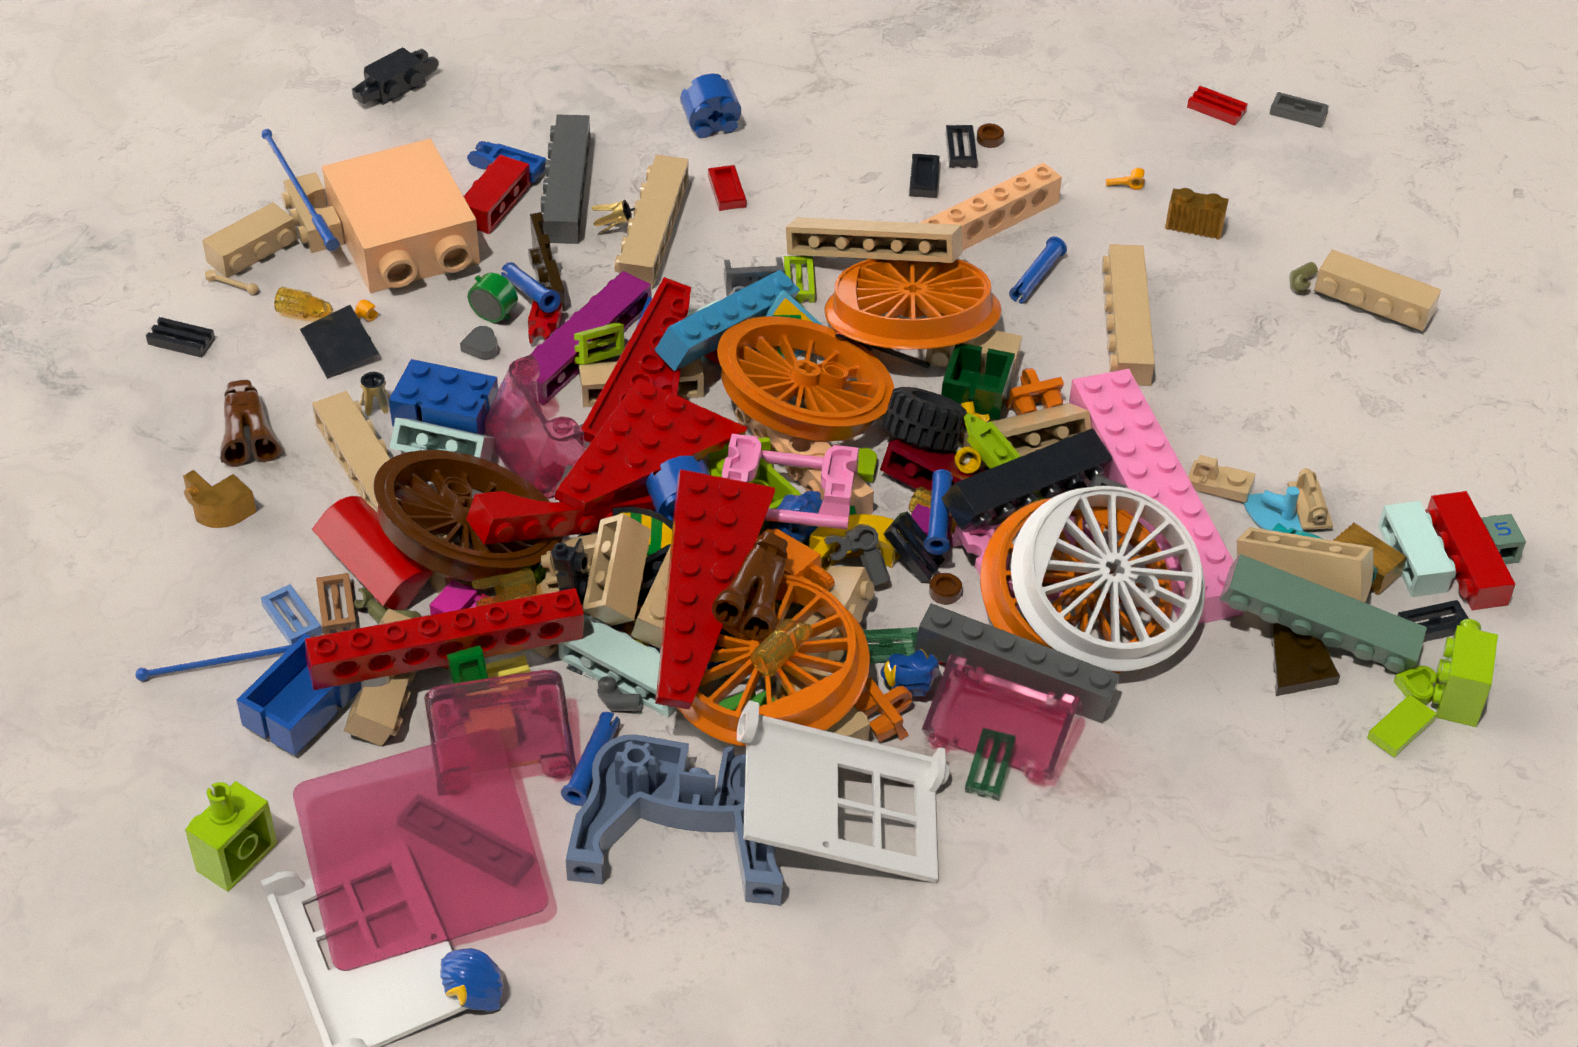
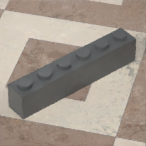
[541,114,591,244]
[914,603,1120,724]

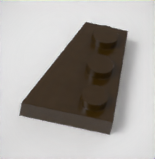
[528,212,565,312]
[1270,623,1340,696]

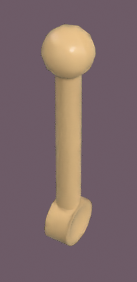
[205,270,259,295]

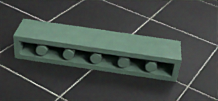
[1220,554,1427,672]

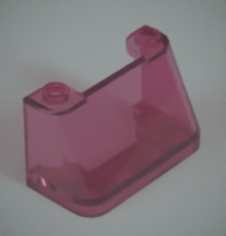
[484,354,585,499]
[922,654,1083,784]
[424,670,577,797]

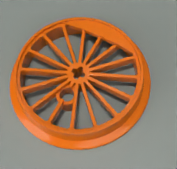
[824,259,1002,350]
[717,316,894,441]
[980,498,1172,674]
[678,574,870,747]

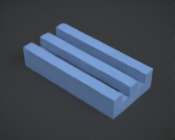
[261,584,322,645]

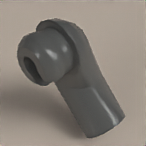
[597,676,642,711]

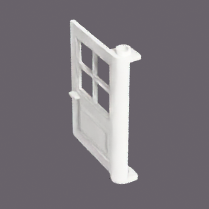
[736,700,949,883]
[261,840,468,1047]

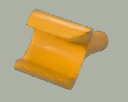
[1106,168,1145,190]
[354,299,378,322]

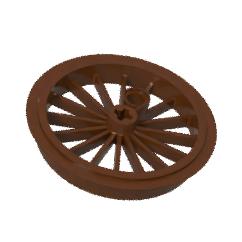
[373,450,563,583]

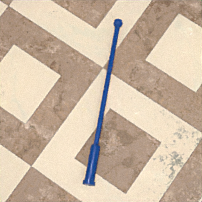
[261,129,340,251]
[135,645,292,681]

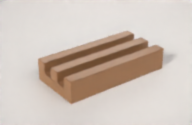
[316,573,357,635]

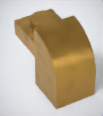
[183,469,257,528]

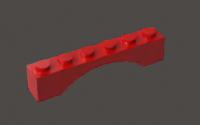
[466,485,654,545]

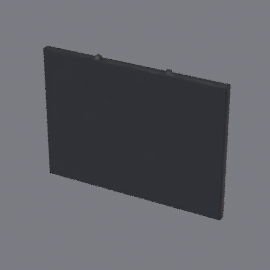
[300,305,379,379]

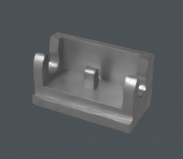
[724,257,784,296]

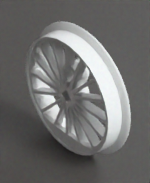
[1011,486,1205,671]

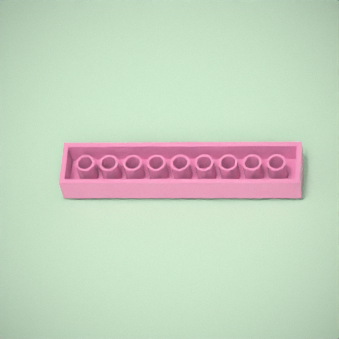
[1069,369,1244,624]

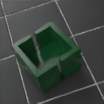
[941,343,1015,420]

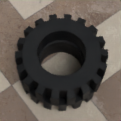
[882,387,967,450]

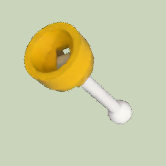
[952,441,981,473]

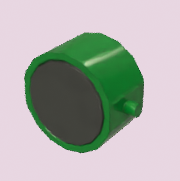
[467,272,518,323]

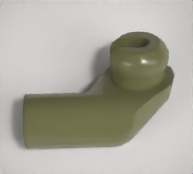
[1289,262,1318,293]

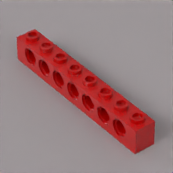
[305,588,584,690]

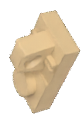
[1188,455,1256,503]

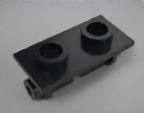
[551,538,589,606]

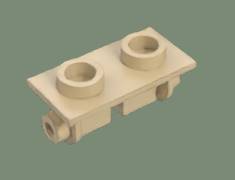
[1287,468,1333,530]

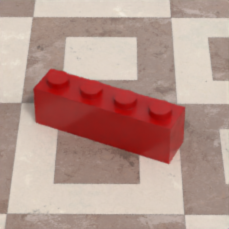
[1425,491,1516,611]

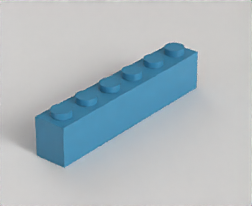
[655,270,800,371]

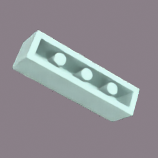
[558,613,677,718]

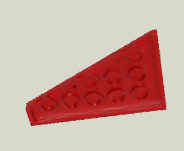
[555,378,748,512]

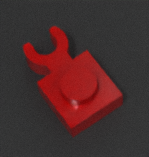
[528,300,563,344]

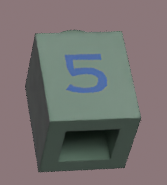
[1481,514,1526,564]

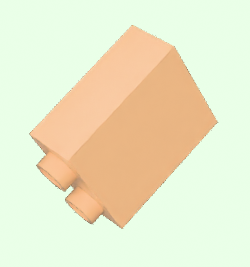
[322,138,480,293]

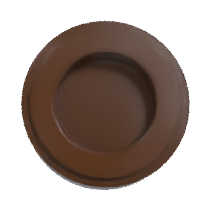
[976,123,1004,148]
[929,573,962,605]

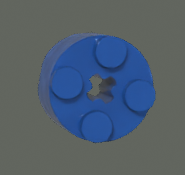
[680,73,741,138]
[646,456,710,522]

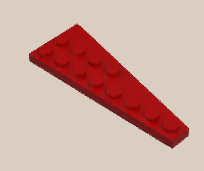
[578,277,691,443]
[655,469,775,710]

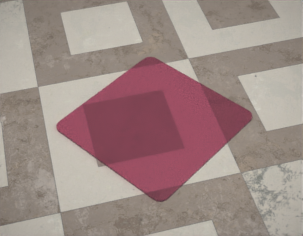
[293,728,549,971]

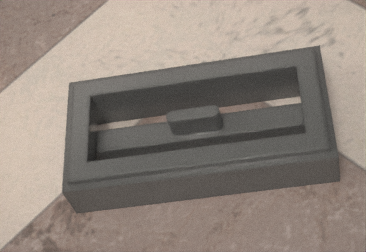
[1269,92,1329,128]

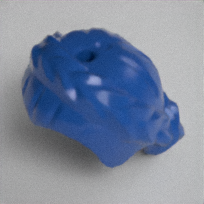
[769,491,823,543]

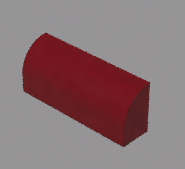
[880,438,998,522]

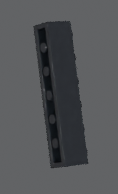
[941,428,1113,530]

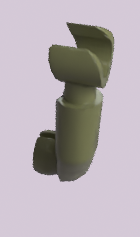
[354,588,422,624]

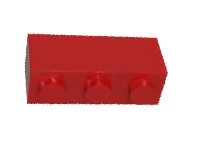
[463,155,531,234]

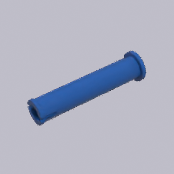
[1009,236,1067,303]
[501,262,560,313]
[924,469,953,555]
[561,712,620,806]

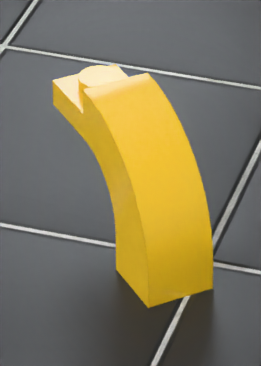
[809,514,908,572]

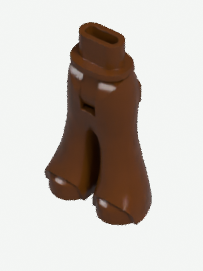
[220,380,281,467]
[712,532,788,639]

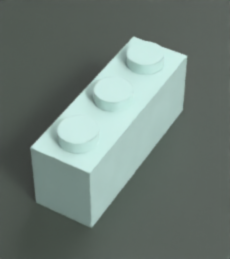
[390,418,495,462]
[1378,501,1456,597]

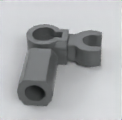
[824,524,890,586]

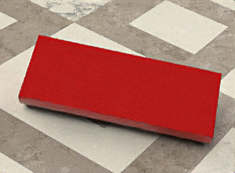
[311,496,434,610]

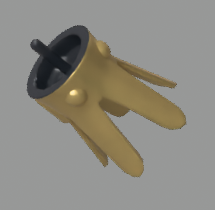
[591,200,635,234]
[360,371,390,416]

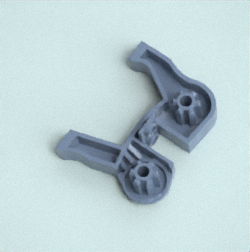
[565,734,783,906]

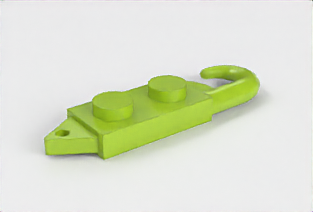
[964,413,1044,507]

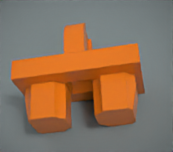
[1005,368,1064,415]
[854,677,912,742]

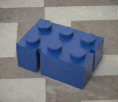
[389,359,500,435]
[236,633,362,756]

